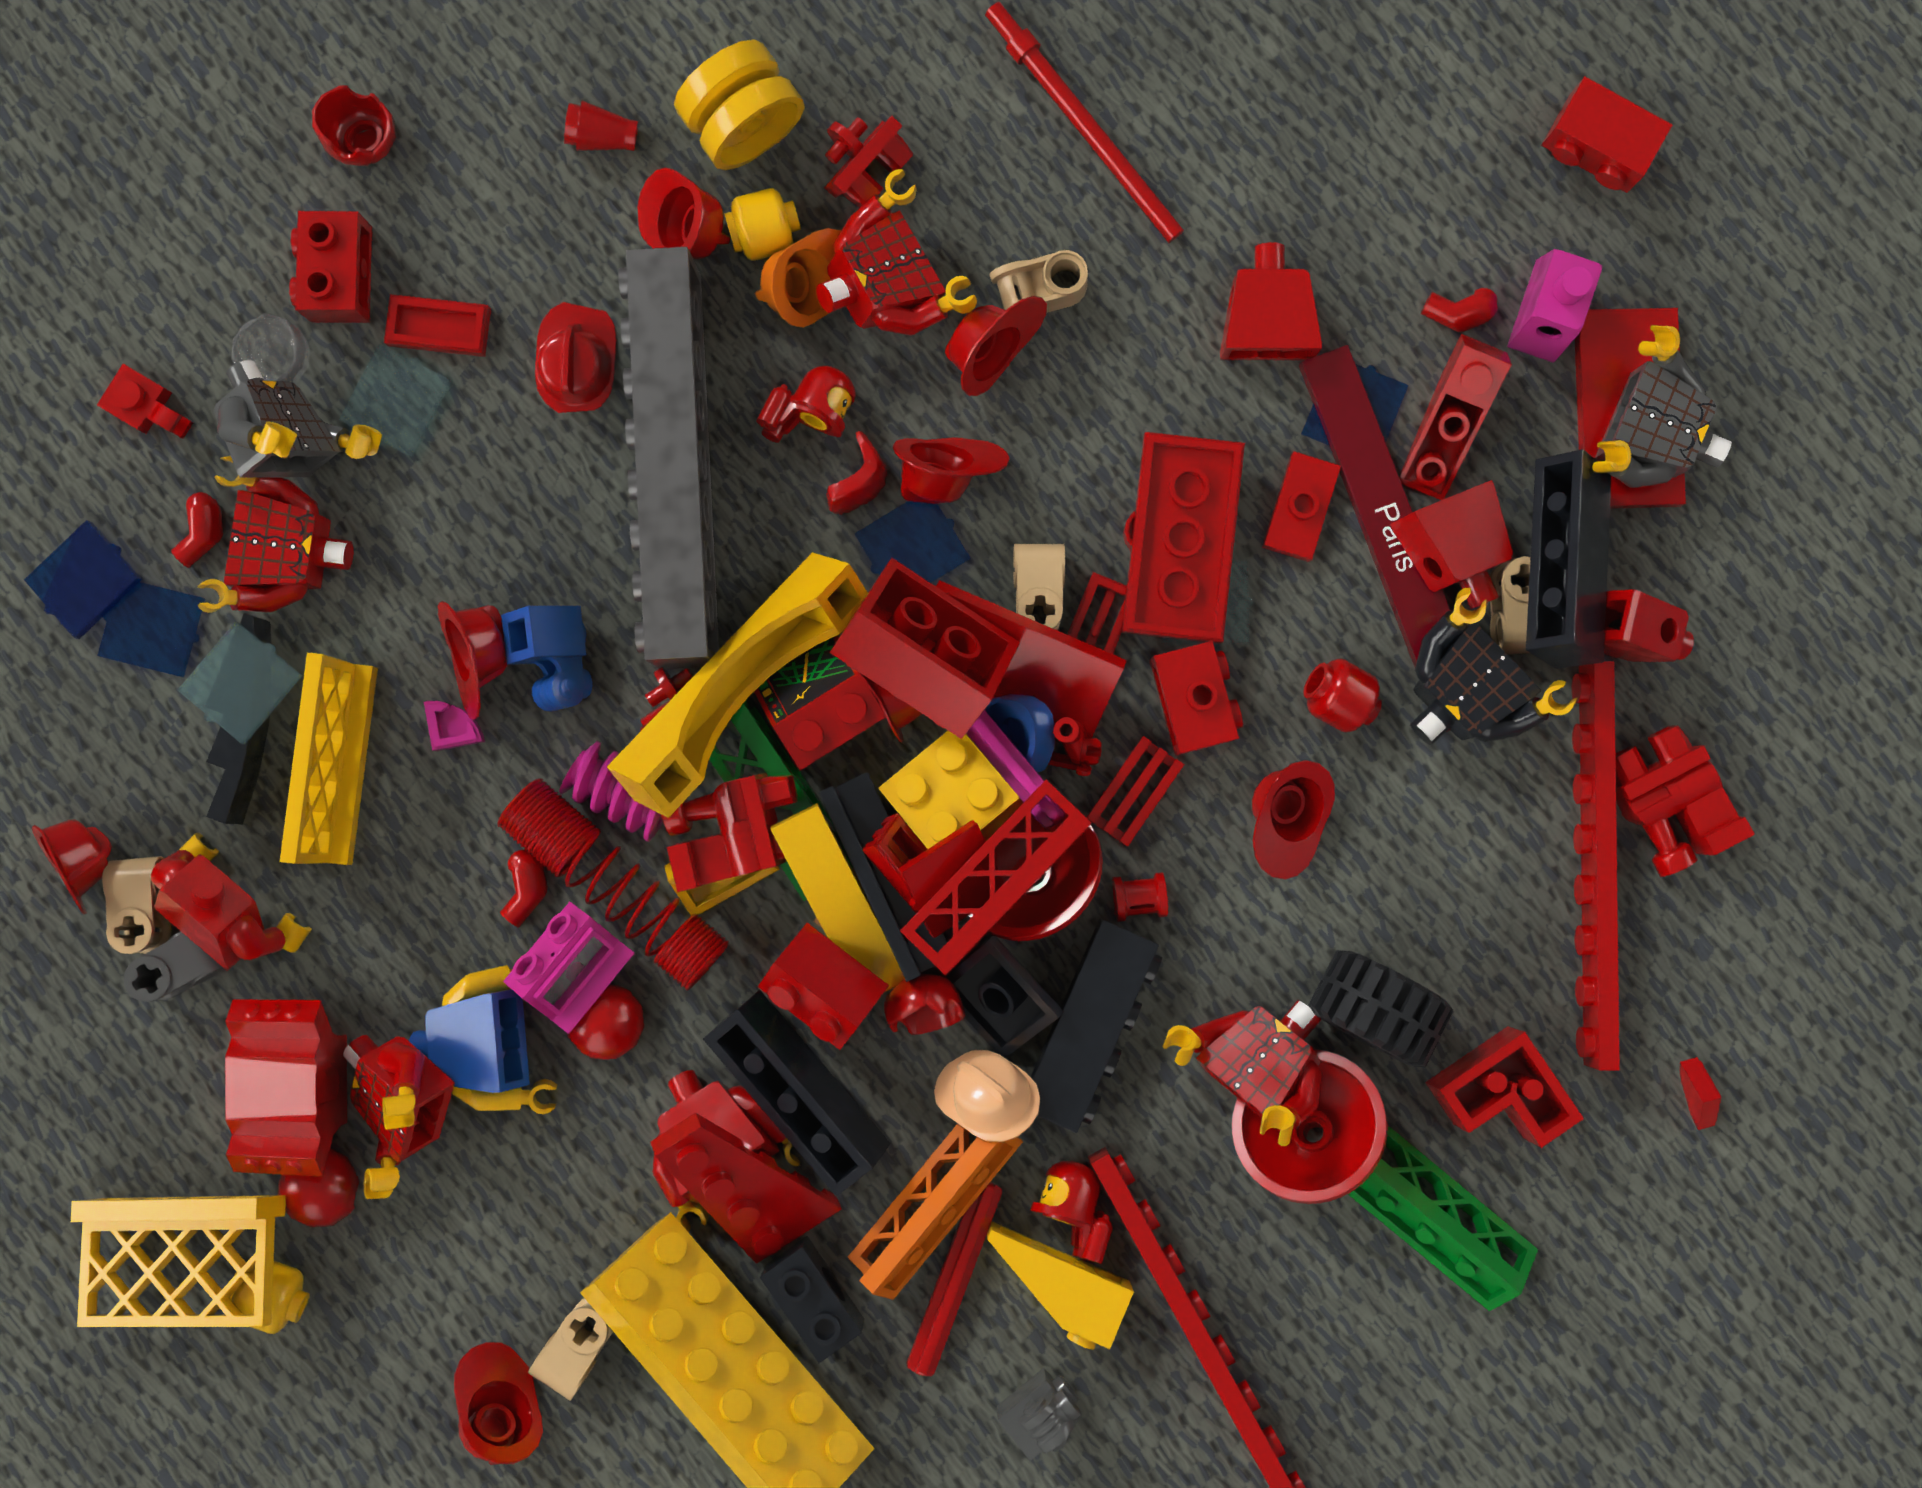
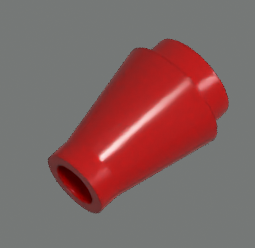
[564,100,638,151]

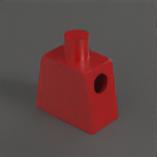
[1220,242,1322,360]
[1390,480,1513,609]
[1604,589,1694,662]

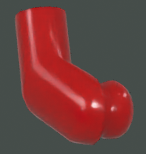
[1420,288,1498,332]
[171,492,223,568]
[1053,717,1102,766]
[500,849,548,928]

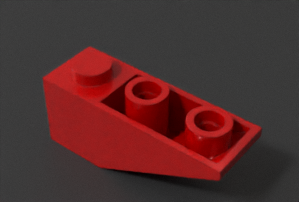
[1399,334,1512,500]

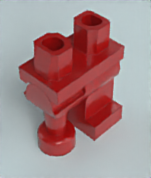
[1616,725,1755,877]
[661,772,798,893]

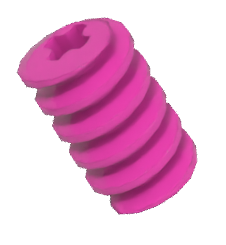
[559,741,663,842]

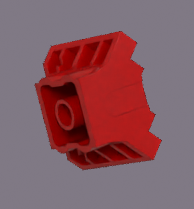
[225,999,347,1176]

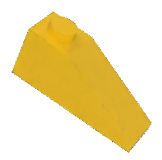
[987,1222,1134,1350]

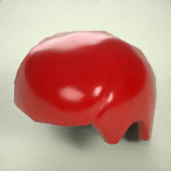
[312,85,396,166]
[884,974,965,1035]
[567,984,644,1060]
[278,1148,359,1227]

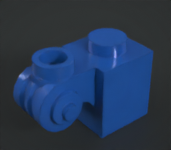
[501,606,592,712]

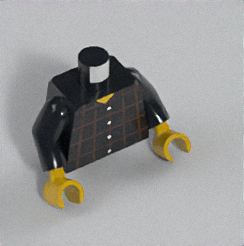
[1410,588,1577,745]

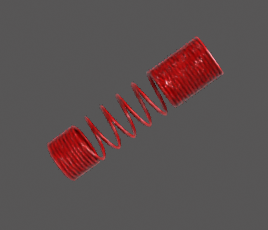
[498,778,729,990]

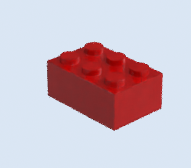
[830,557,1020,739]

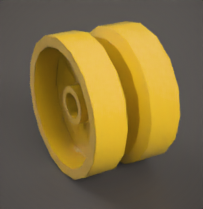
[674,39,805,170]

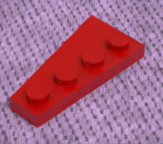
[650,1113,842,1264]

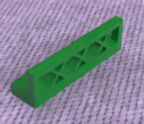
[709,698,853,901]
[1348,1126,1538,1312]

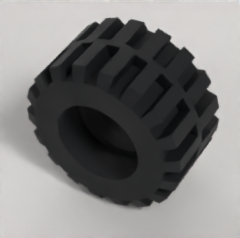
[1308,950,1454,1067]

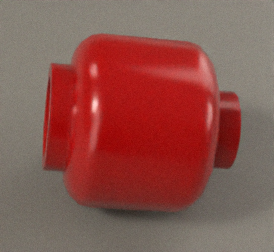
[1303,658,1382,733]

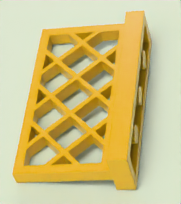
[280,652,378,865]
[71,1195,286,1327]

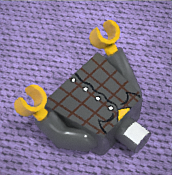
[1593,325,1732,488]
[214,360,382,478]

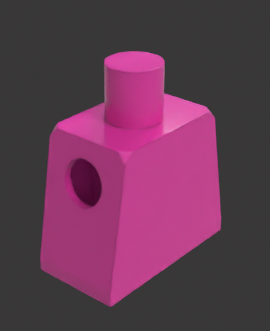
[1507,249,1602,363]

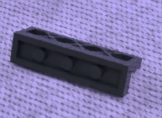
[819,772,947,982]

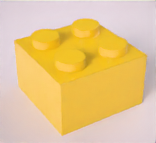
[878,731,1023,849]

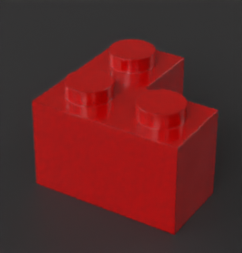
[1425,1026,1584,1148]

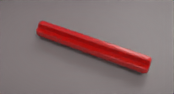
[906,1182,1003,1376]

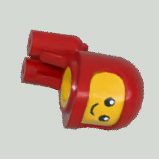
[756,365,856,443]
[1030,1161,1113,1264]

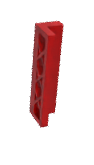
[900,779,1092,975]

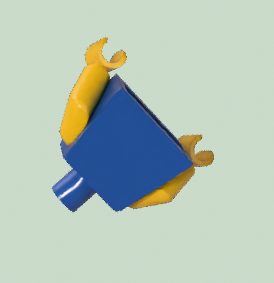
[409,965,558,1115]

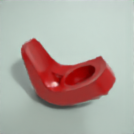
[826,431,888,515]

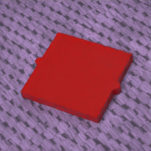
[898,820,1005,938]

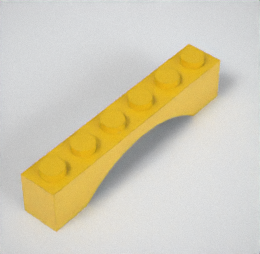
[607,552,868,818]

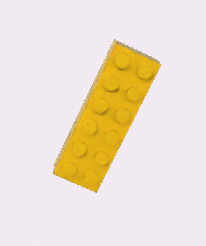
[580,1212,875,1488]

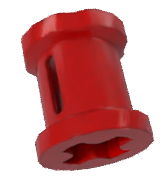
[1112,872,1168,922]

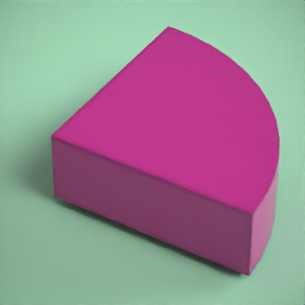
[424,701,485,751]

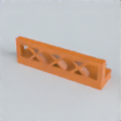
[848,1123,1024,1300]

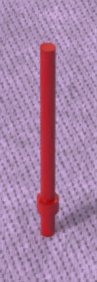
[985,2,1184,243]

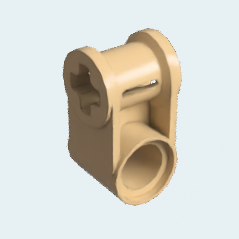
[990,250,1088,313]
[1013,544,1065,631]
[1490,556,1530,655]
[102,856,171,954]
[528,1298,613,1401]

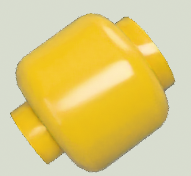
[724,188,801,261]
[230,1261,310,1334]

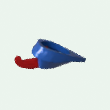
[985,694,1092,776]

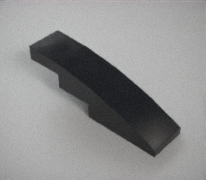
[206,613,273,825]

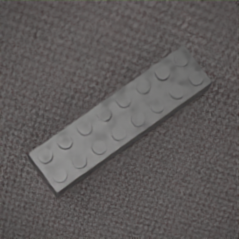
[618,247,719,669]

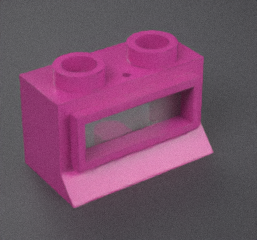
[503,901,635,1034]

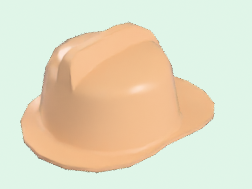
[934,1050,1041,1142]

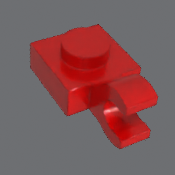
[97,364,194,439]

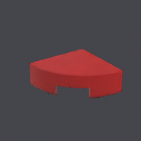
[1680,1057,1721,1130]

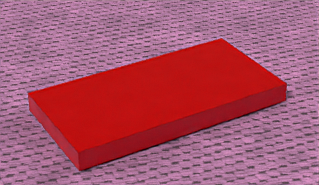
[1575,308,1686,508]
[1122,432,1245,644]
[936,580,1127,738]

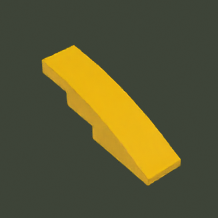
[771,803,905,992]

